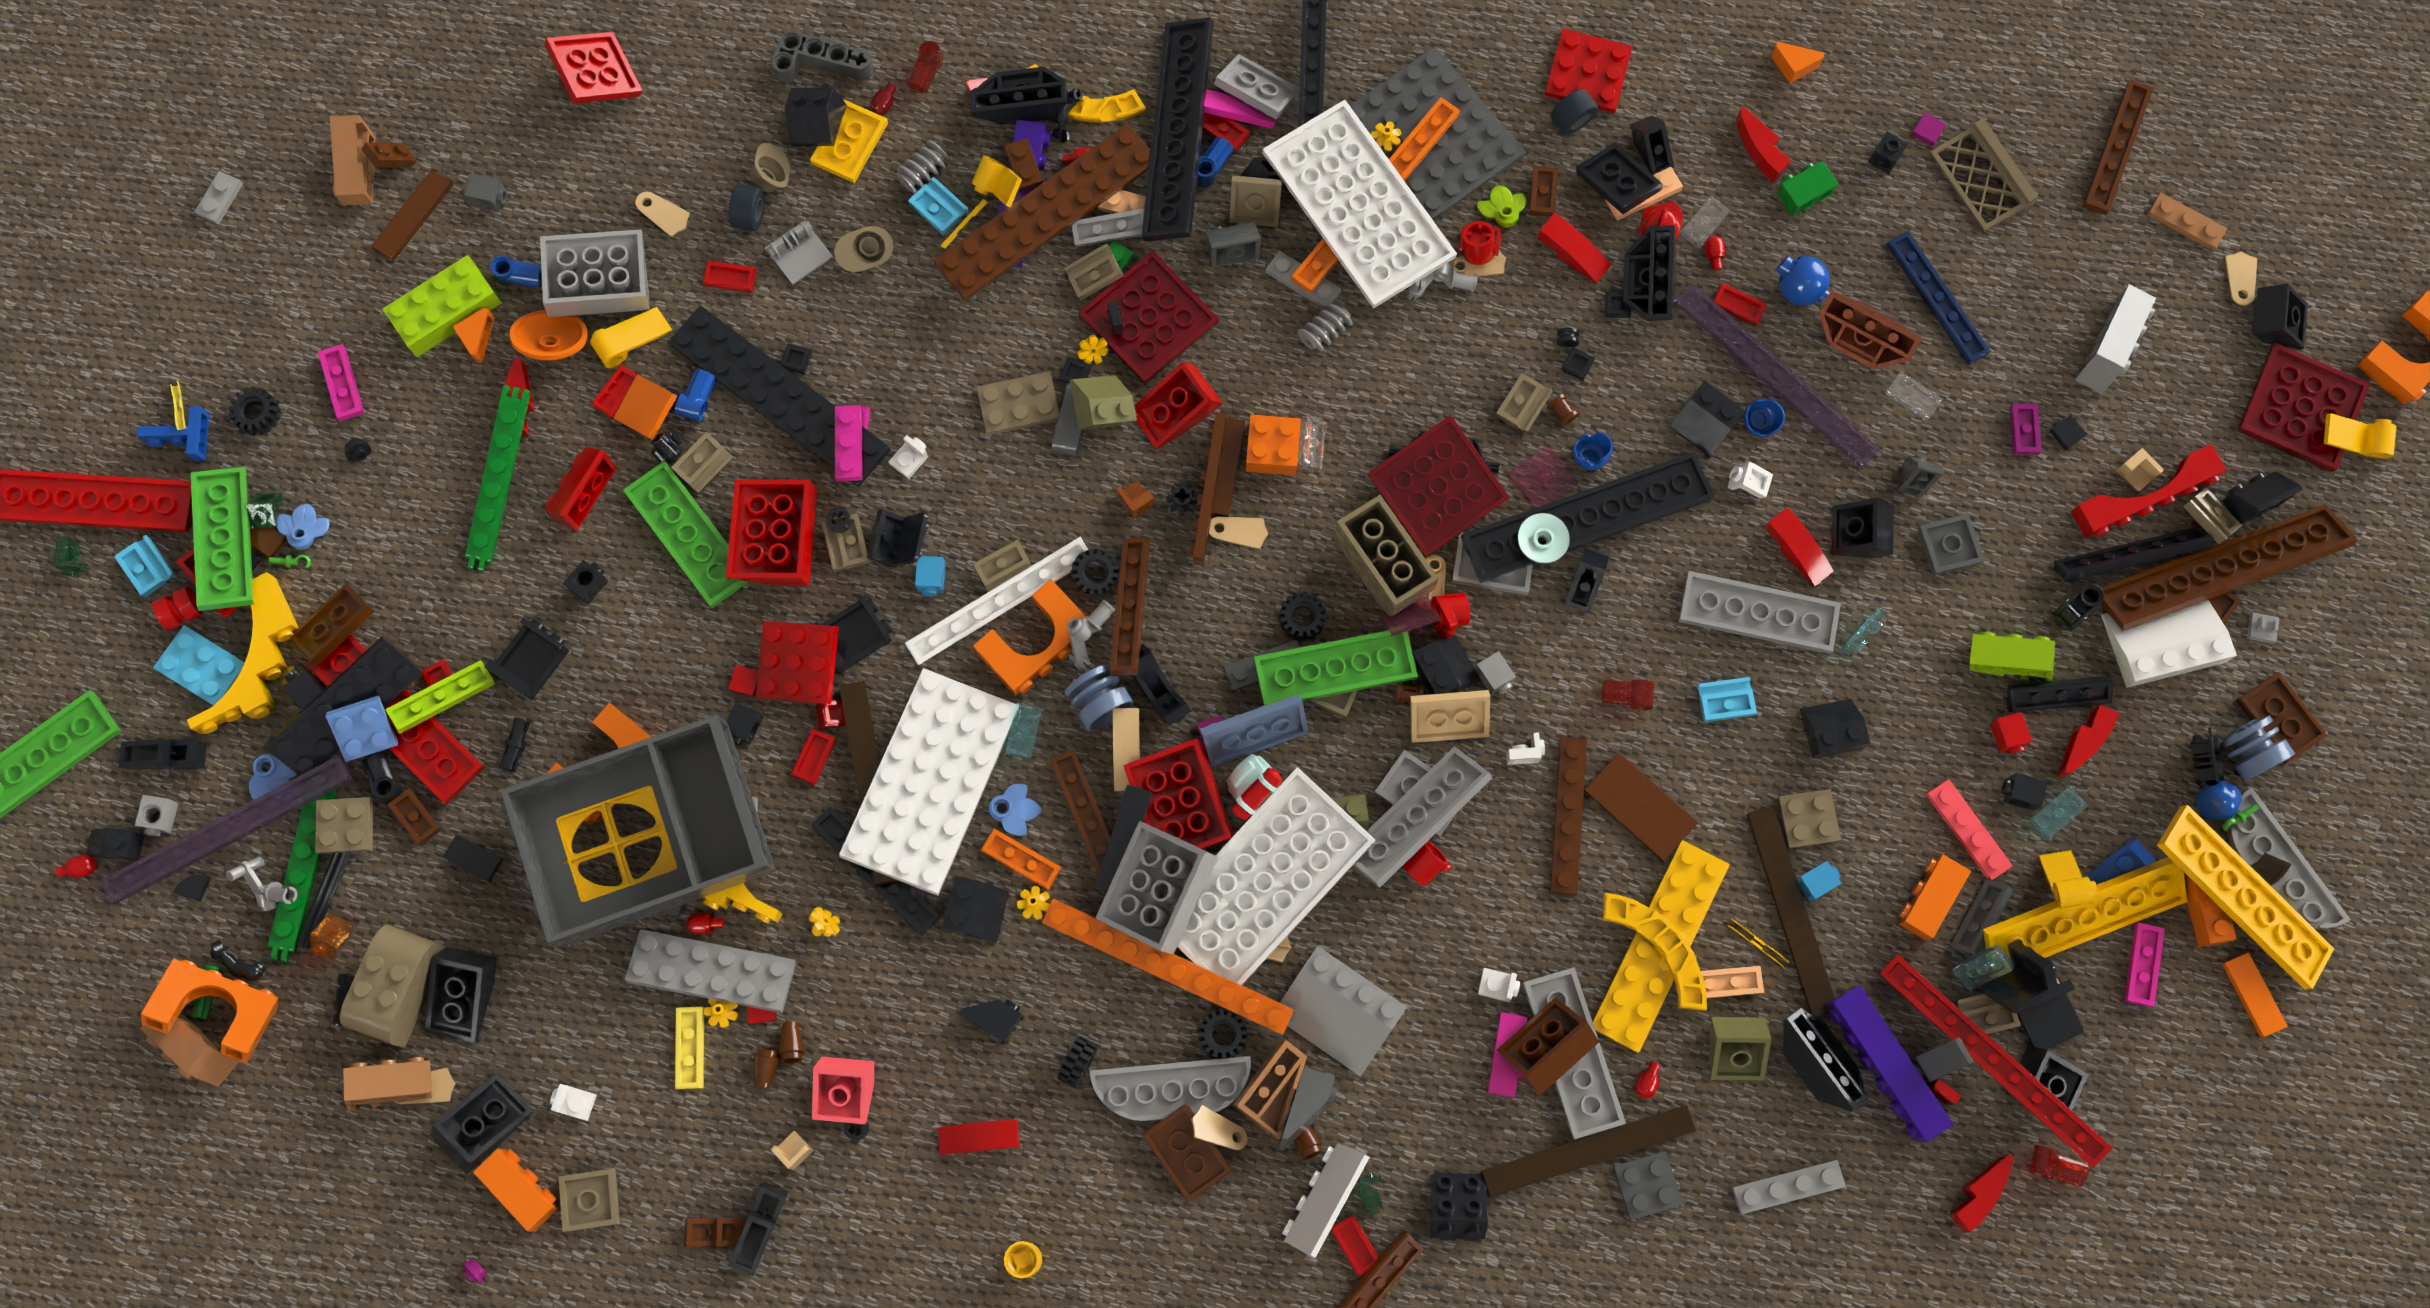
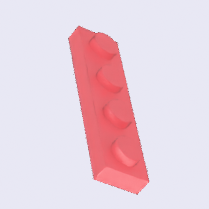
[1926,779,2013,880]

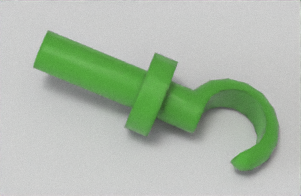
[269,554,311,569]
[2222,803,2259,831]

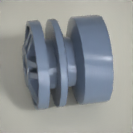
[1064,664,1134,731]
[2219,715,2295,782]

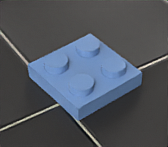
[326,696,398,762]

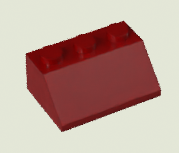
[545,447,617,531]

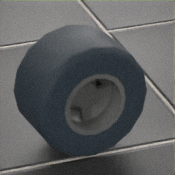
[1550,89,1599,135]
[729,184,765,232]

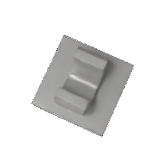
[2247,612,2279,644]

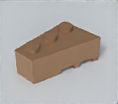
[330,115,376,205]
[140,1013,240,1087]
[1232,1040,1307,1140]
[343,1057,432,1111]

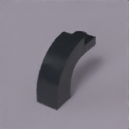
[1132,644,1192,726]

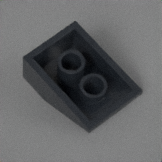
[425,947,497,1043]
[430,1073,534,1174]

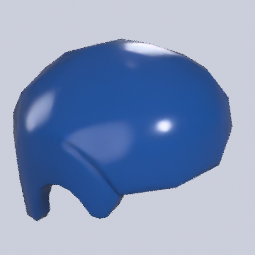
[1743,399,1785,437]
[1572,431,1613,470]
[2196,781,2242,821]

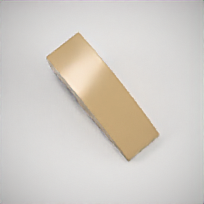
[1113,708,1140,791]

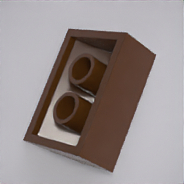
[1496,997,1599,1096]

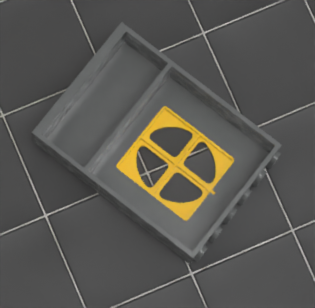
[500,714,776,947]

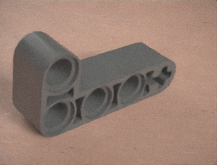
[772,31,874,82]

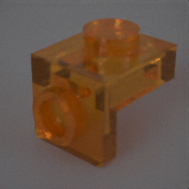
[310,912,353,961]

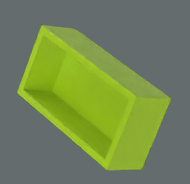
[382,255,502,357]

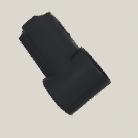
[361,751,403,804]

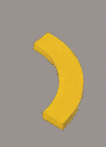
[1026,64,1146,123]
[1602,893,1707,1011]

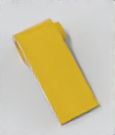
[972,155,1022,207]
[590,307,672,368]
[2323,413,2397,458]
[2039,850,2098,909]

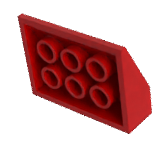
[726,479,818,587]
[1123,738,1234,850]

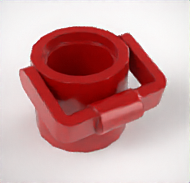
[1459,221,1501,265]
[1430,592,1470,639]
[1403,841,1451,886]

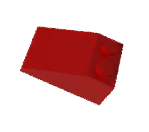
[1134,361,1223,449]

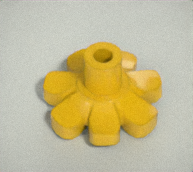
[1371,122,1402,153]
[1077,335,1109,364]
[1017,886,1050,920]
[809,907,840,937]
[704,999,738,1028]

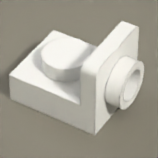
[889,435,928,479]
[1728,462,1773,498]
[1506,733,1545,765]
[1477,968,1520,1002]
[550,1084,597,1121]

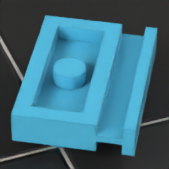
[908,177,969,236]
[114,535,177,598]
[1697,677,1757,722]

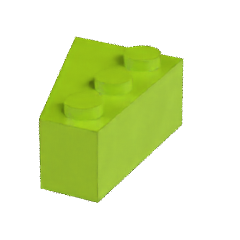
[1970,632,2055,682]

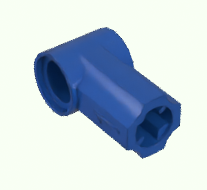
[1197,137,1234,187]
[491,256,542,288]
[675,369,716,422]

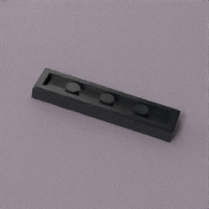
[2007,676,2114,713]
[1096,785,1153,890]

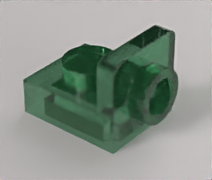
[246,493,283,528]
[52,536,89,577]
[1355,1172,1384,1217]

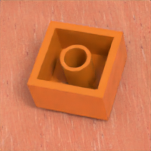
[1246,414,1301,476]

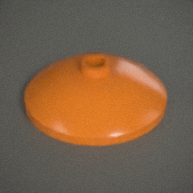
[510,310,588,361]

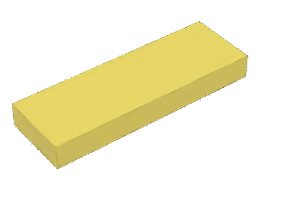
[675,1006,704,1089]

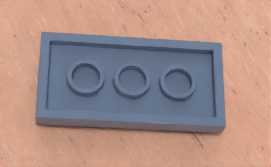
[1200,694,1309,768]

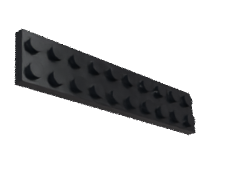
[1141,17,1214,242]
[668,305,891,488]
[1461,452,1715,583]

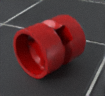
[152,586,204,631]

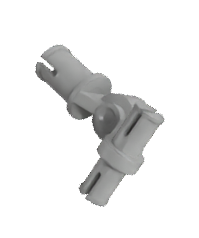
[1407,262,1477,301]
[1067,599,1116,672]
[226,856,297,911]

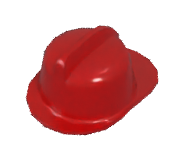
[1639,201,1683,241]

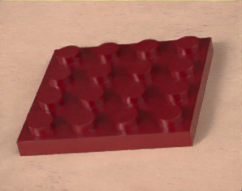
[1078,250,1219,385]
[2237,343,2371,473]
[1367,415,1510,557]

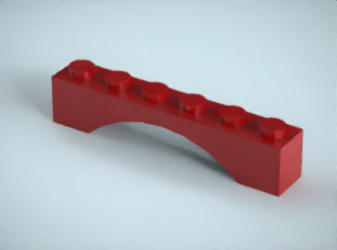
[2071,444,2227,538]

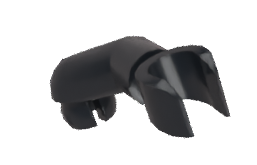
[1052,88,1083,142]
[210,940,266,981]

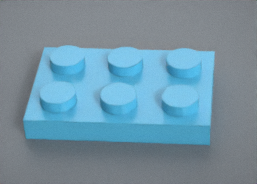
[153,625,245,705]

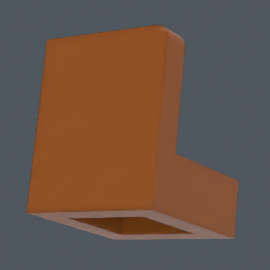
[1116,481,1155,519]

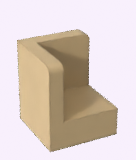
[2116,448,2164,492]
[770,1131,814,1170]

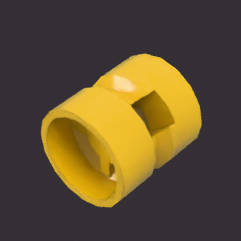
[1004,1241,1042,1278]

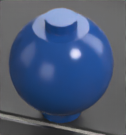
[1775,255,1830,306]

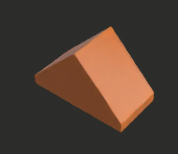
[1771,42,1825,83]
[453,308,495,363]

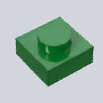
[1110,240,1134,273]

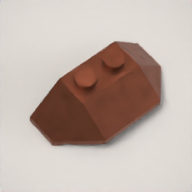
[1819,291,1922,369]

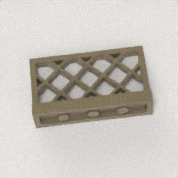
[1930,118,2038,232]

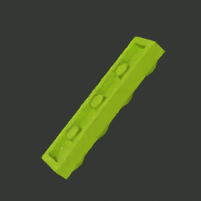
[385,660,495,734]

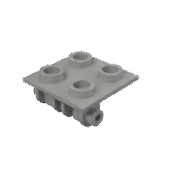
[765,220,833,285]

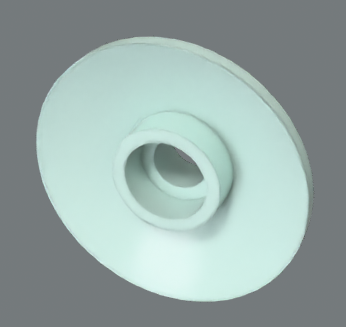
[1518,513,1570,563]

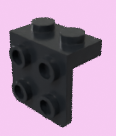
[867,509,929,567]
[1980,940,2058,1013]
[2017,978,2083,1049]
[1430,1173,1488,1241]

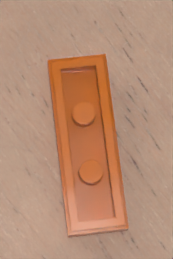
[980,829,1062,891]
[2222,952,2288,1038]

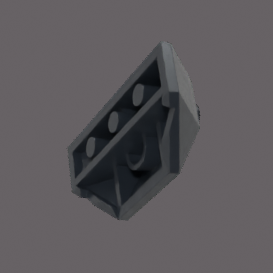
[970,67,1067,125]
[1623,225,1676,321]
[1783,1008,1868,1112]

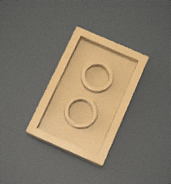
[1410,690,1490,743]

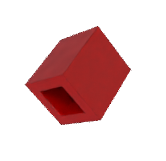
[1990,712,2032,755]

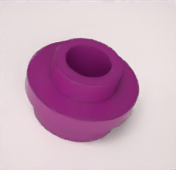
[462,1258,487,1284]

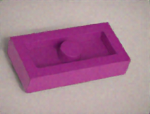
[2009,404,2042,455]

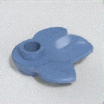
[276,504,329,550]
[249,754,297,802]
[989,784,1042,836]

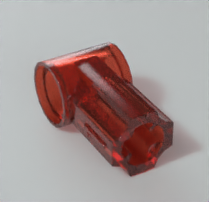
[907,41,943,93]
[1601,679,1654,710]
[2028,1145,2089,1187]

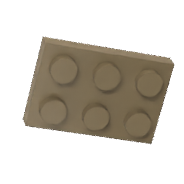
[977,371,1059,436]

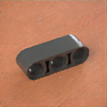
[1052,383,1084,457]

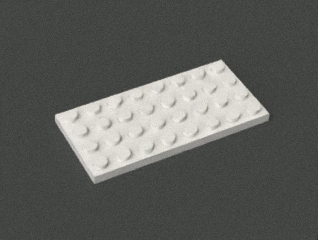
[1262,100,1457,309]
[839,668,1019,896]
[1177,767,1376,985]

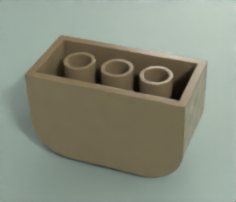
[1335,495,1439,617]
[340,924,447,1048]

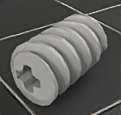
[896,140,949,194]
[1298,299,1353,352]

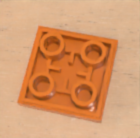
[613,374,677,440]

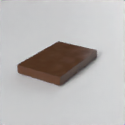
[290,583,375,667]
[2236,672,2328,764]
[1141,1103,1233,1202]

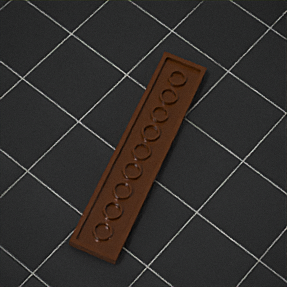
[934,123,1151,301]
[2101,504,2357,631]

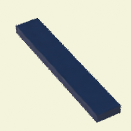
[1886,231,1991,365]

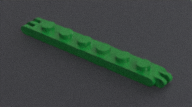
[465,385,531,572]
[268,770,341,963]

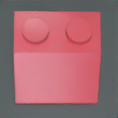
[812,1057,874,1124]

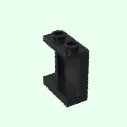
[814,594,892,674]
[484,618,569,701]

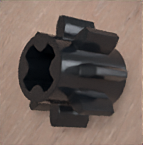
[651,431,683,462]
[1166,483,1198,516]

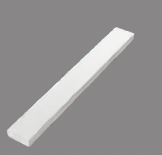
[905,537,1088,665]

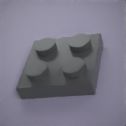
[1917,513,1985,576]
[1613,1151,1683,1220]

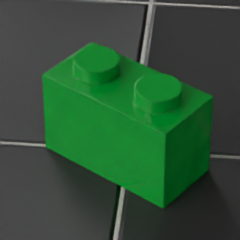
[1776,161,1839,217]

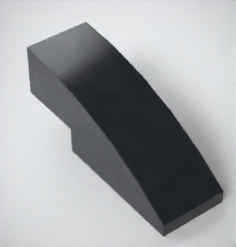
[118,739,207,770]
[728,1182,789,1276]

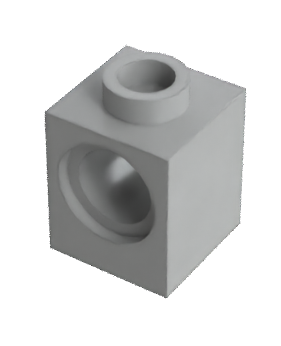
[1475,651,1516,696]
[135,795,179,837]

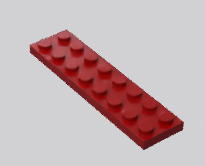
[0,469,192,533]
[304,635,485,805]

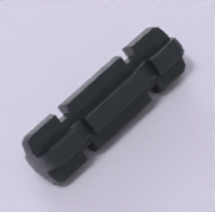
[332,974,355,1027]

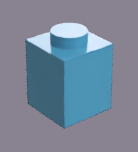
[915,556,946,597]
[1797,861,1842,903]

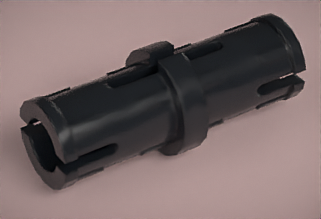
[499,718,531,772]

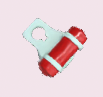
[1226,754,1283,820]

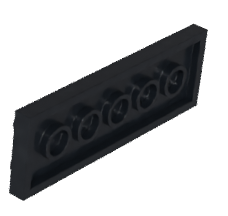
[264,636,422,781]

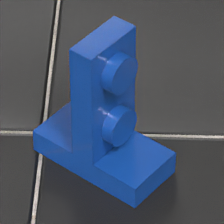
[137,406,209,462]
[2084,836,2155,885]

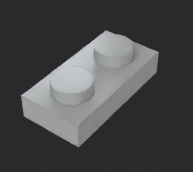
[194,171,243,225]

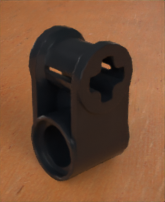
[2052,584,2104,632]

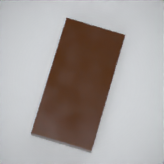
[1584,753,1698,862]

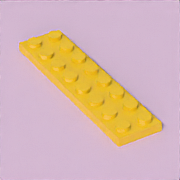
[2157,805,2334,990]
[1592,840,1730,1053]
[1983,857,2187,977]

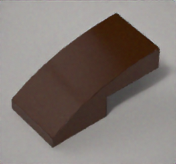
[684,1218,745,1247]

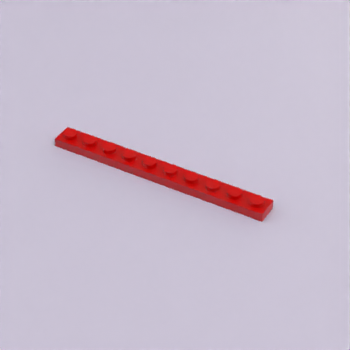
[1879,955,2113,1169]

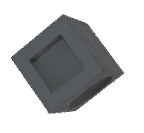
[464,173,507,211]

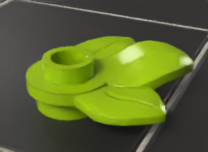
[1477,186,1526,228]

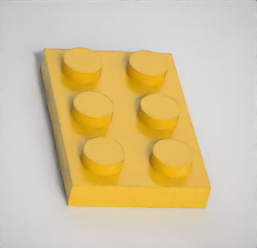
[810,100,888,184]

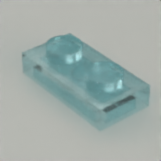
[1840,607,1886,656]
[1005,703,1043,760]
[2029,786,2088,840]
[1952,944,2015,991]

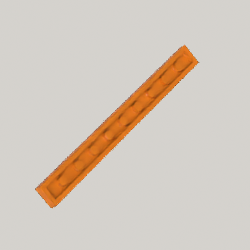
[1291,97,1461,294]
[1042,898,1295,1035]

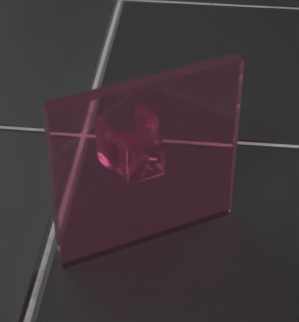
[1508,444,1579,508]
[1379,596,1441,637]

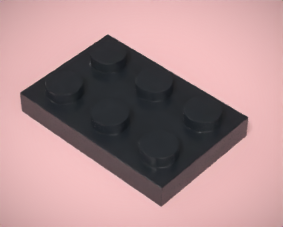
[1576,143,1662,214]

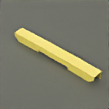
[170,380,186,430]

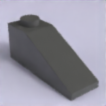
[1897,456,1944,498]
[1910,1037,1974,1083]
[1278,1067,1337,1151]

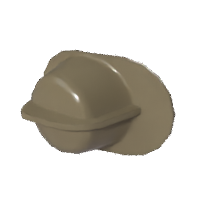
[750,143,790,193]
[834,226,894,272]

